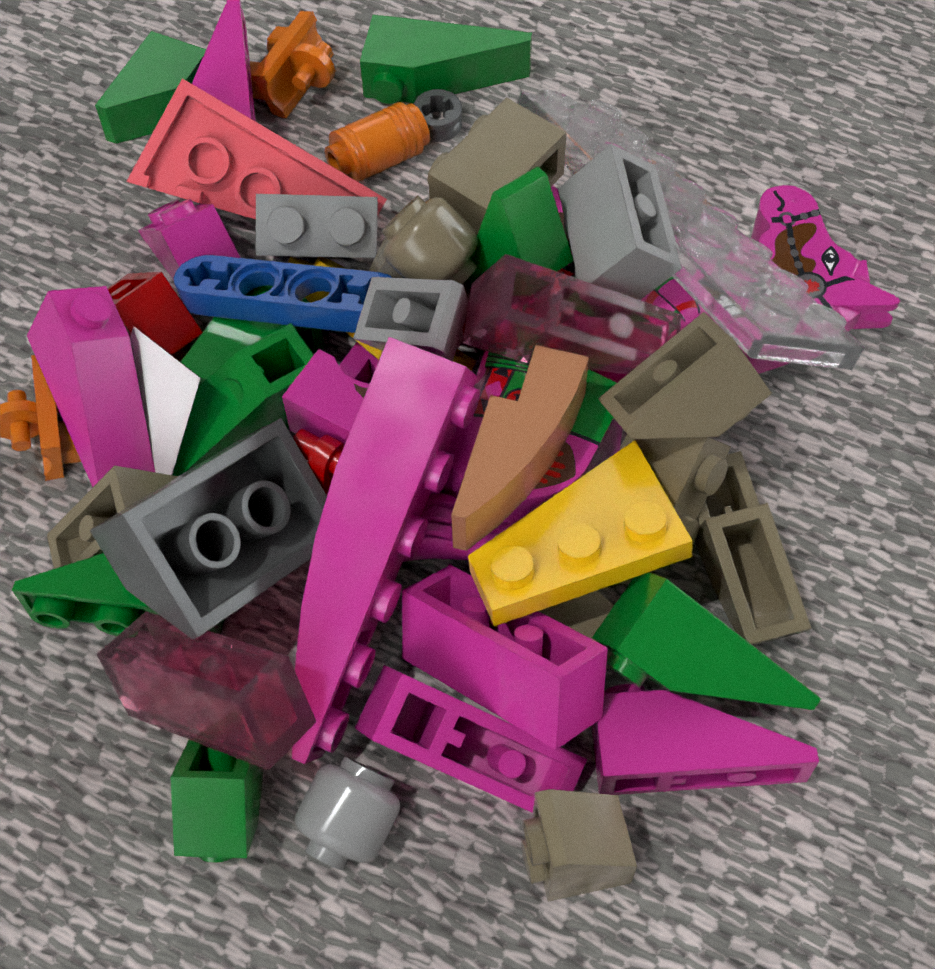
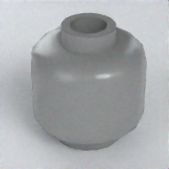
[295,756,400,871]

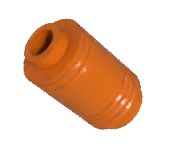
[325,102,430,182]

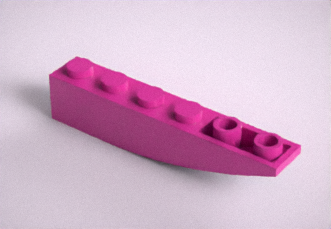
[292,337,480,764]

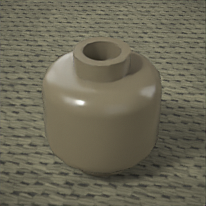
[381,195,478,284]

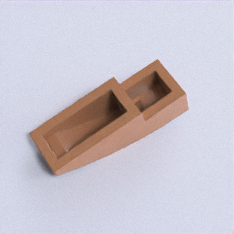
[451,345,589,551]

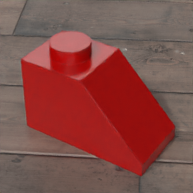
[107,272,203,361]

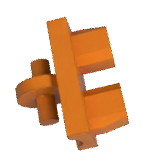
[250,11,336,119]
[0,355,81,481]

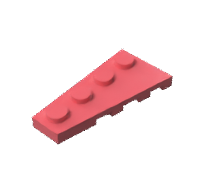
[126,78,387,220]

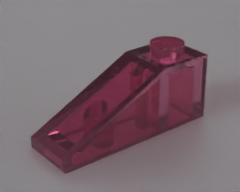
[462,254,682,374]

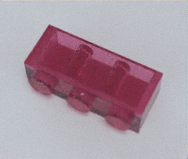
[97,611,317,770]

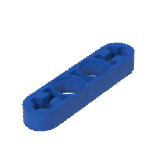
[173,255,392,333]

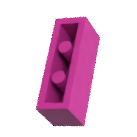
[402,565,608,750]

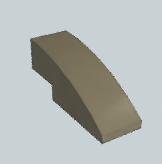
[695,451,811,646]

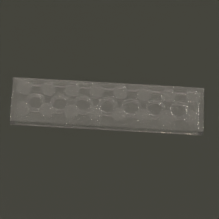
[517,90,865,370]

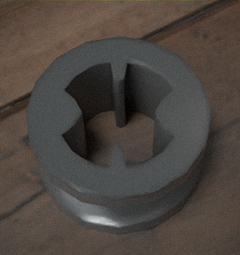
[414,89,462,142]

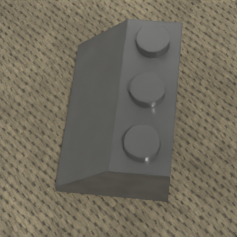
[90,418,327,639]

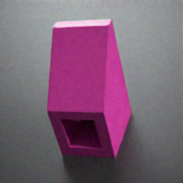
[138,199,241,280]

